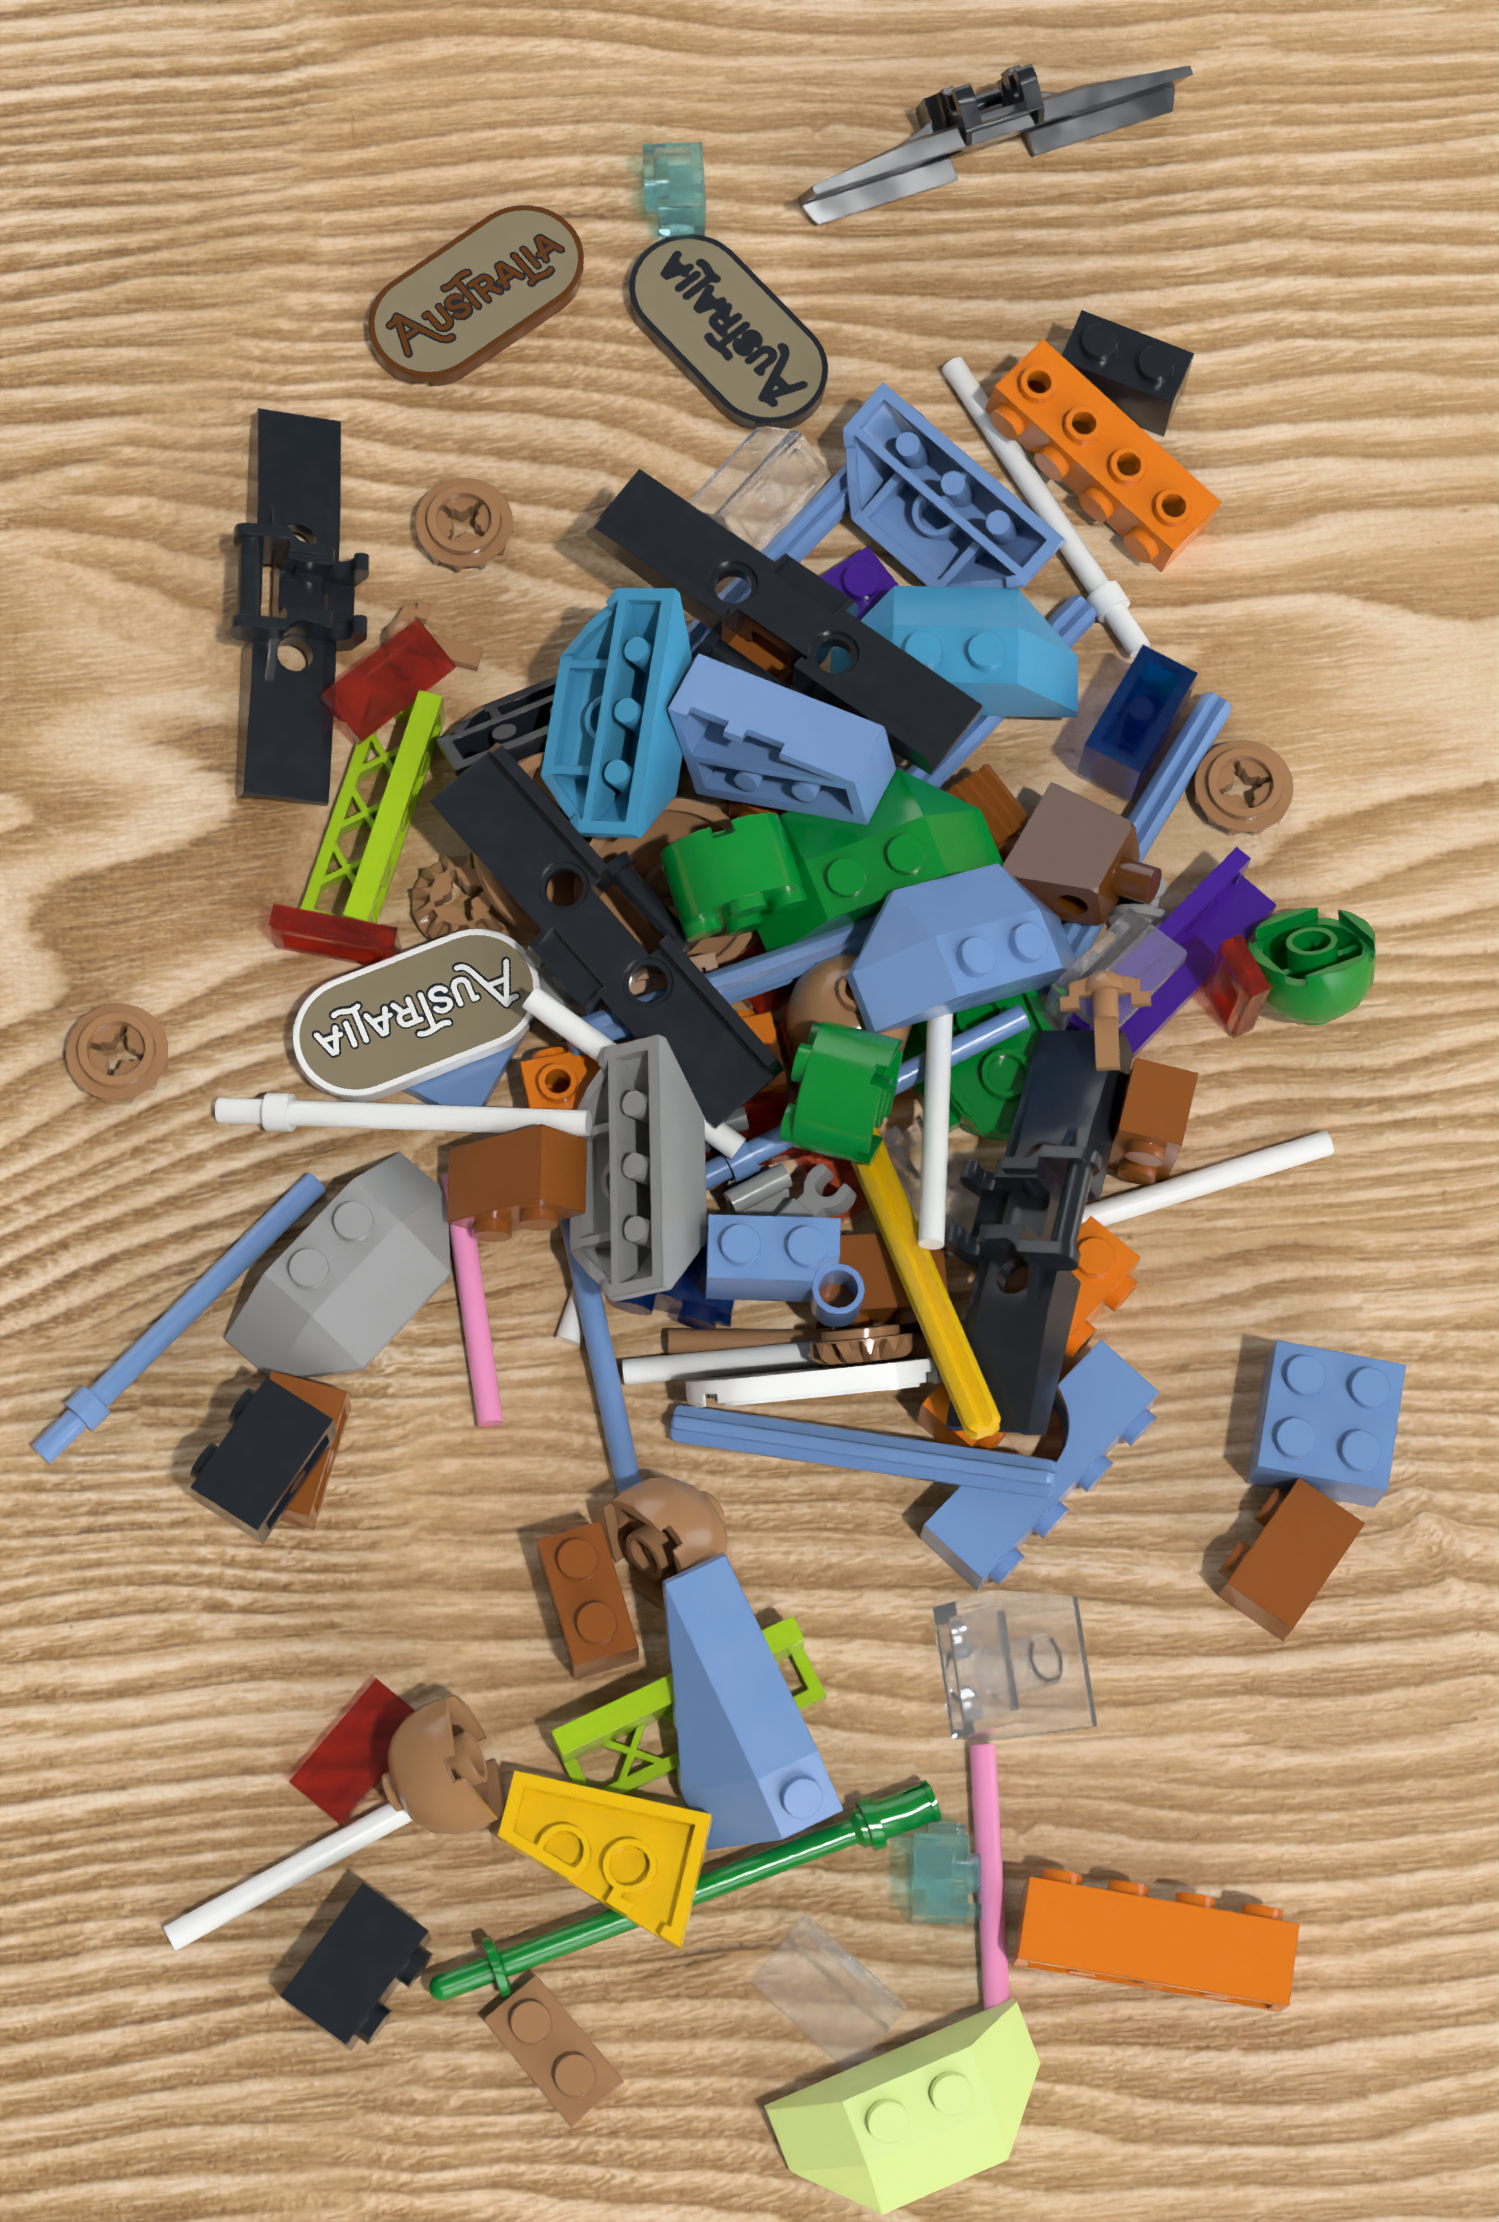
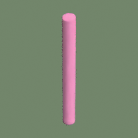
[442,1175,503,1427]
[969,1744,1010,2011]

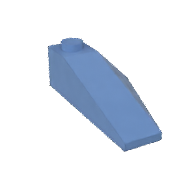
[662,1553,843,1850]

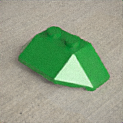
[757,769,1004,952]

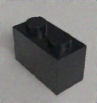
[1062,310,1194,437]
[190,1377,338,1544]
[280,1883,433,2051]

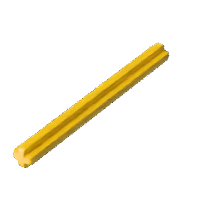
[851,1127,1001,1440]

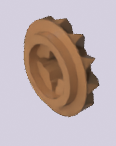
[415,478,513,572]
[1194,740,1293,836]
[412,852,508,941]
[66,1003,168,1103]
[809,1324,914,1365]

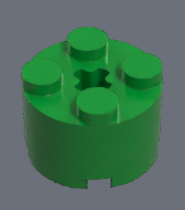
[660,813,808,942]
[780,1021,903,1166]

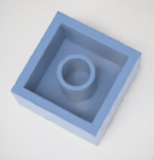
[1246,1340,1406,1508]

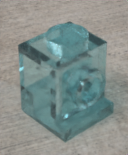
[642,142,706,239]
[909,1822,982,1925]

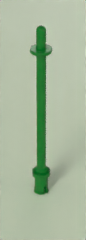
[428,1780,942,2001]

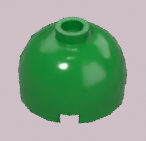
[1248,907,1376,1025]

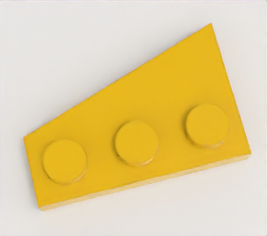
[498,1770,713,1952]

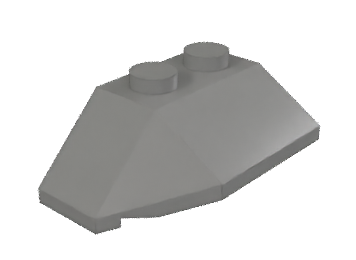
[569,1034,707,1301]
[225,1152,451,1378]

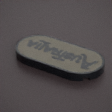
[629,234,828,431]

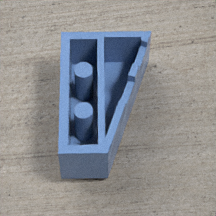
[668,653,896,825]

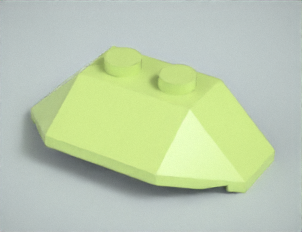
[764,1998,1040,2215]

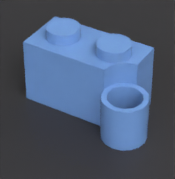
[705,1214,865,1328]

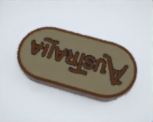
[369,205,584,386]

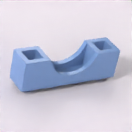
[920,1340,1159,1591]

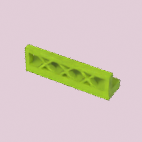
[298,690,445,943]
[551,1616,827,1795]

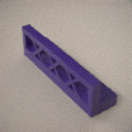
[1066,847,1276,1059]

